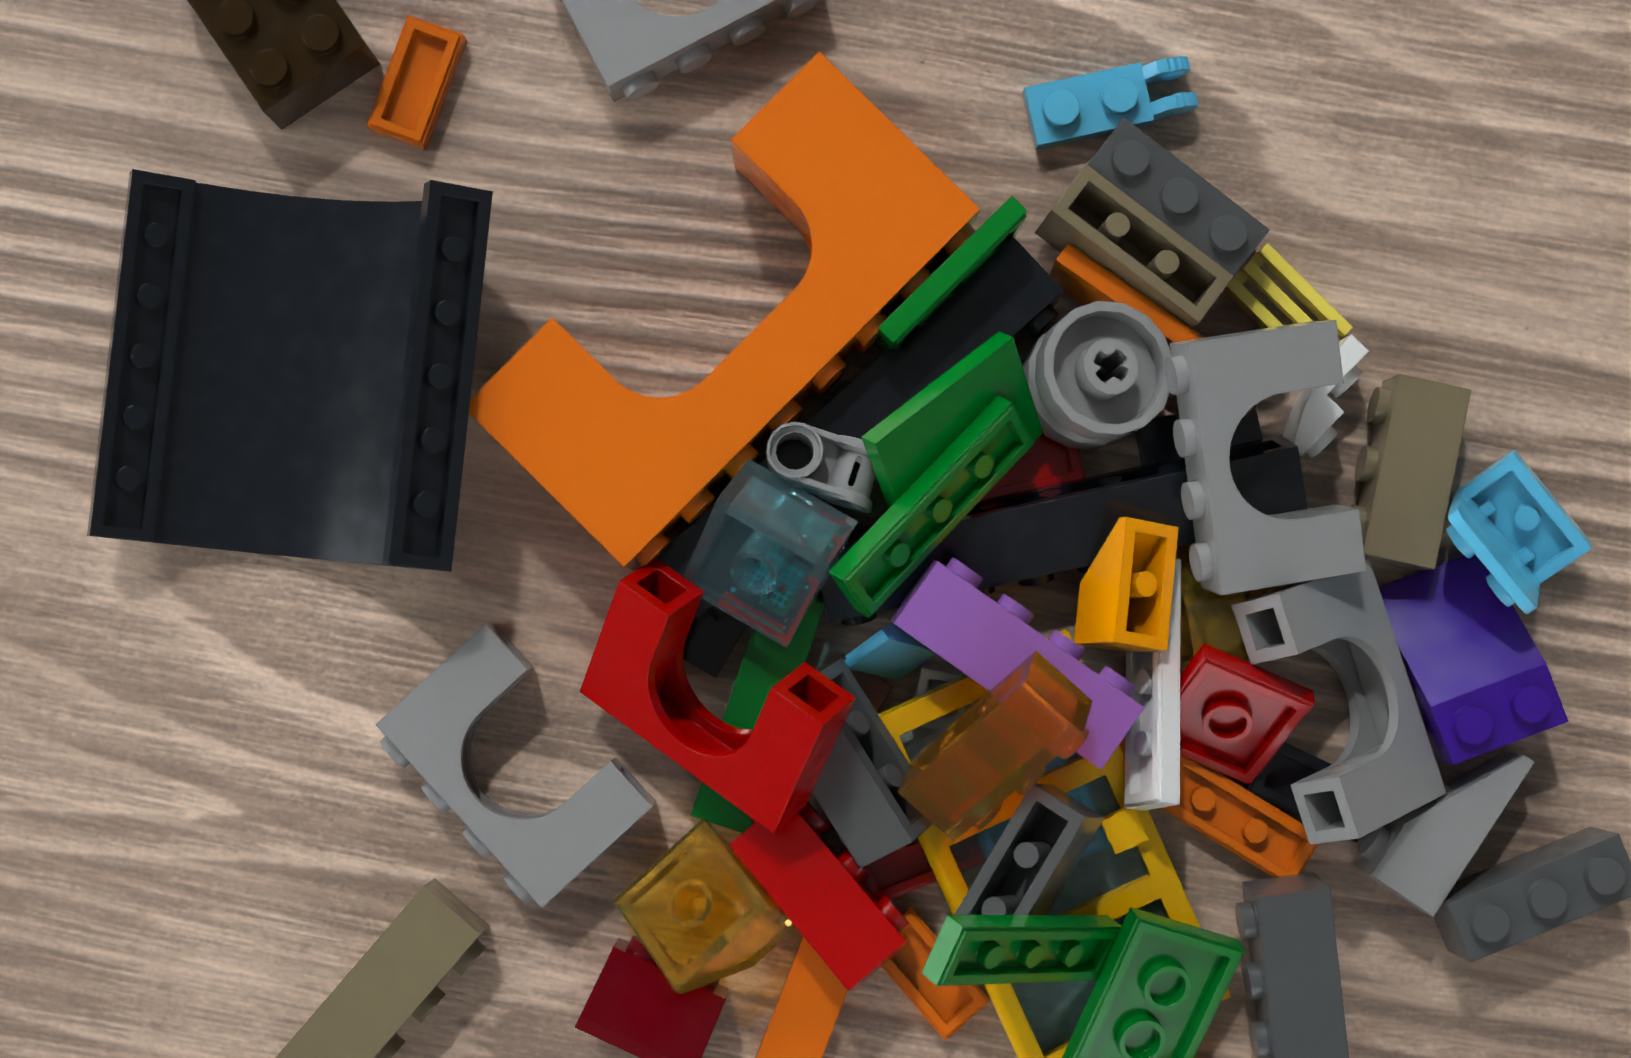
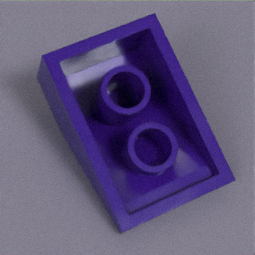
[1379,554,1569,765]

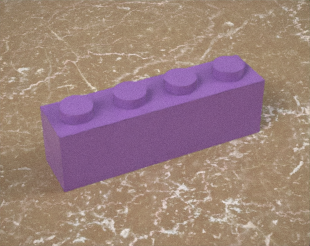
[890,557,1145,770]

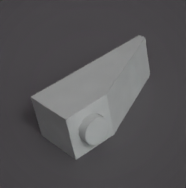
[1355,751,1534,917]

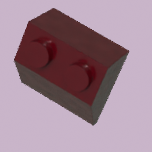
[575,935,728,1058]

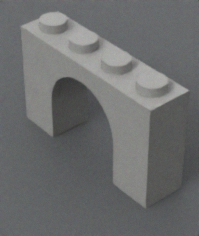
[560,0,819,102]
[1165,320,1367,595]
[1232,559,1446,845]
[375,624,656,908]

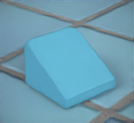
[844,623,936,679]

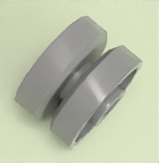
[1022,301,1171,450]

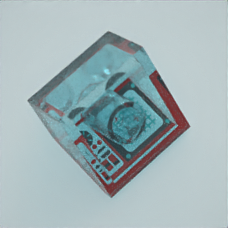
[683,459,858,648]

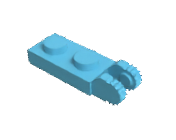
[1022,56,1199,150]

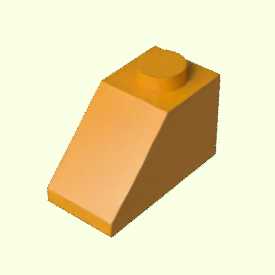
[1074,517,1179,653]

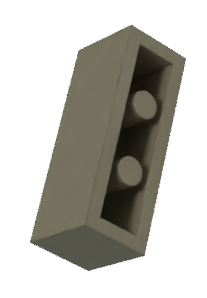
[1035,164,1233,328]
[1350,374,1472,571]

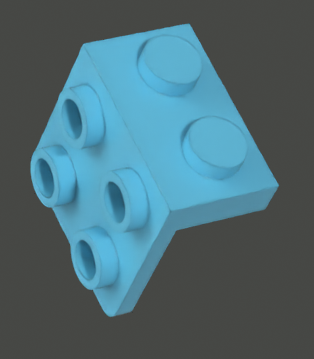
[1446,449,1592,614]

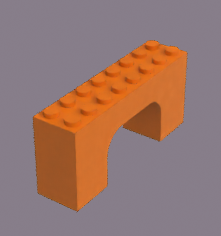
[469,51,980,571]

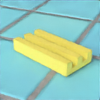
[1224,243,1353,340]

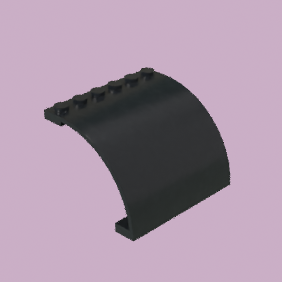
[87,169,493,572]

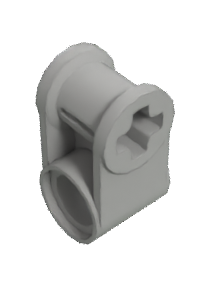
[766,422,876,513]

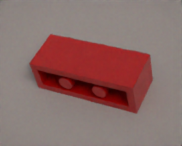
[729,802,911,991]

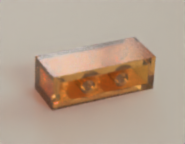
[898,650,1093,842]

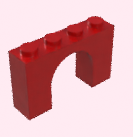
[580,558,856,834]

